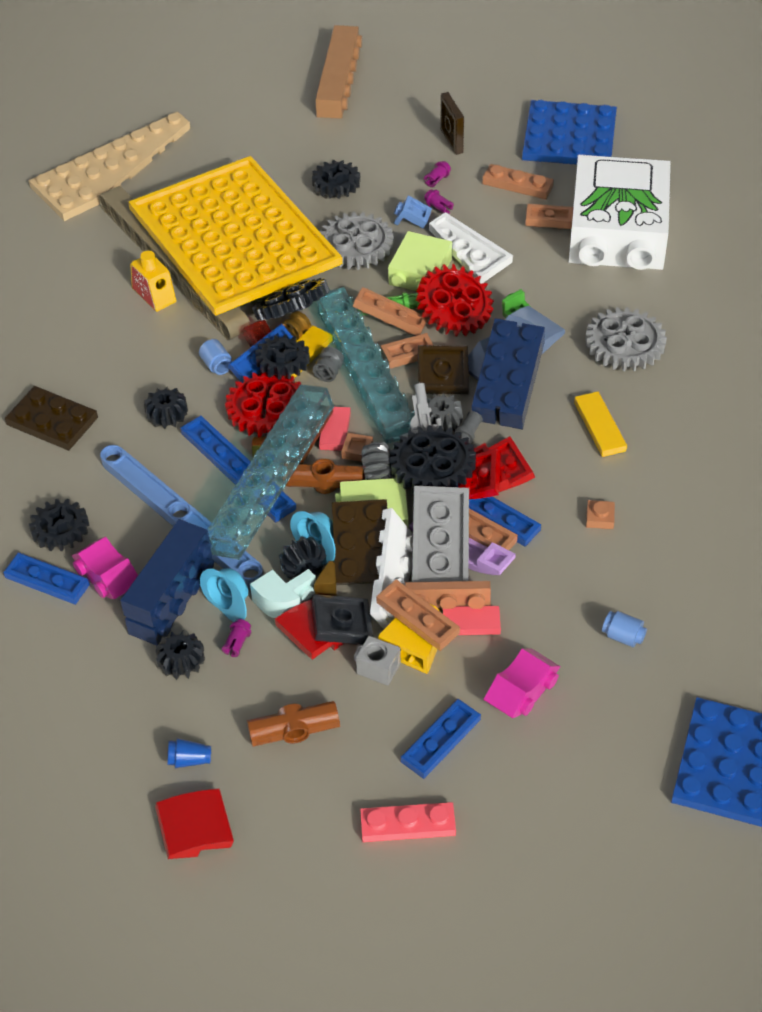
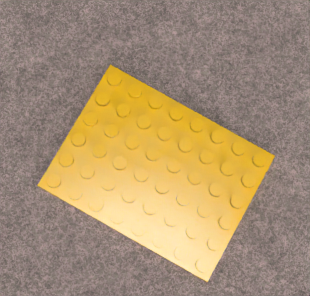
[128,156,342,316]

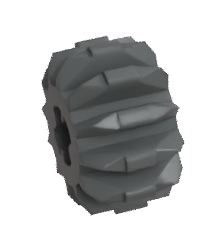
[427,393,463,432]
[361,442,395,480]

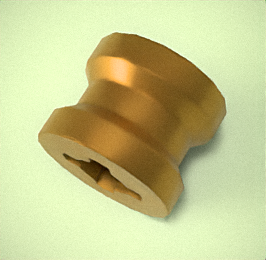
[281,311,311,340]

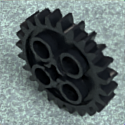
[252,278,330,321]
[389,425,476,493]

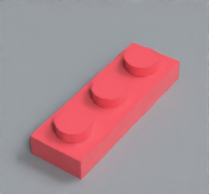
[360,802,456,842]

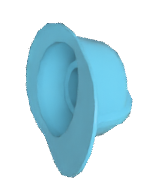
[290,511,336,565]
[200,568,248,622]

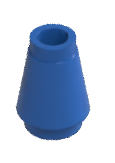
[167,738,211,768]

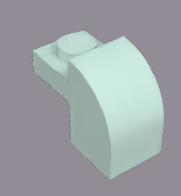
[250,569,316,618]

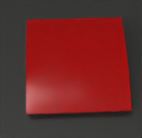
[474,436,535,492]
[458,449,501,499]
[275,600,344,660]
[155,789,234,859]

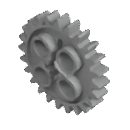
[319,212,394,270]
[585,307,667,371]

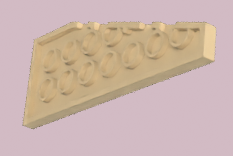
[29,111,190,221]

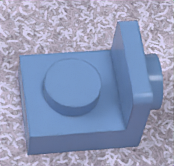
[393,195,432,228]

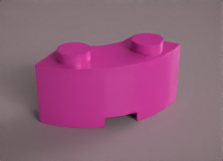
[72,537,138,599]
[483,648,560,718]

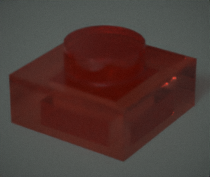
[241,319,271,347]

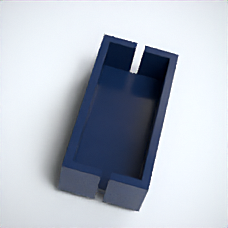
[471,318,545,430]
[120,519,214,646]

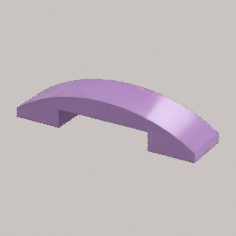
[409,522,516,575]

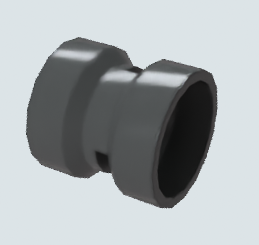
[313,347,344,382]

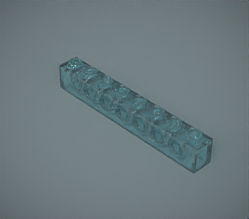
[317,287,415,444]
[207,384,334,560]

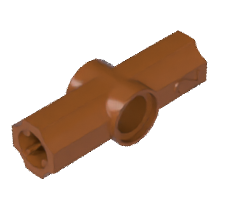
[283,459,365,494]
[247,701,340,747]

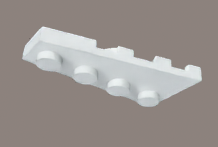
[429,212,513,284]
[370,508,413,629]

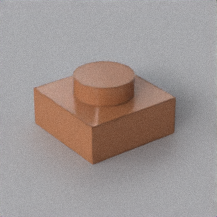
[341,433,373,462]
[586,500,615,529]

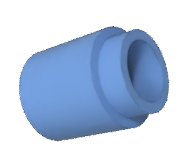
[199,339,232,375]
[602,611,647,648]

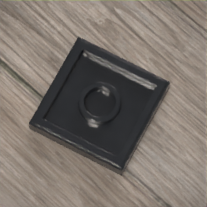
[311,594,374,645]

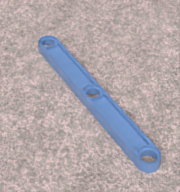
[100,445,263,588]

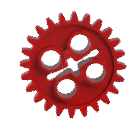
[415,264,494,337]
[225,372,308,438]

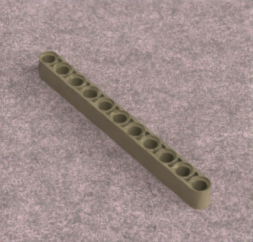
[98,186,251,340]

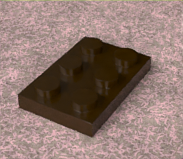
[5,386,98,451]
[332,499,387,585]

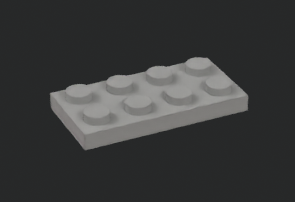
[412,486,469,582]

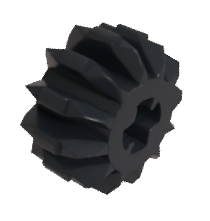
[144,386,188,429]
[279,536,327,579]
[156,630,205,680]

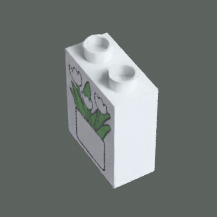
[569,155,671,270]

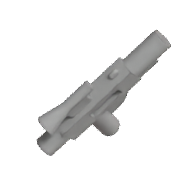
[401,383,443,438]

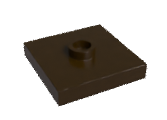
[440,92,464,155]
[418,345,469,394]

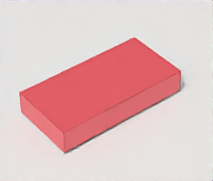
[319,406,351,451]
[443,606,501,635]

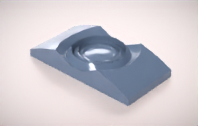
[468,305,565,380]

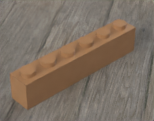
[316,25,363,119]

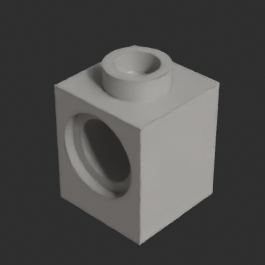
[354,636,401,686]

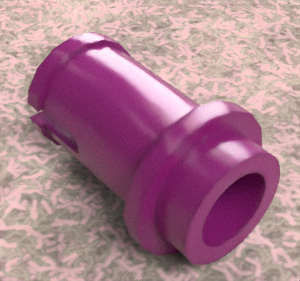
[424,161,451,187]
[424,189,454,214]
[221,619,252,657]

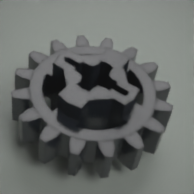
[312,160,361,199]
[255,334,310,380]
[29,499,90,551]

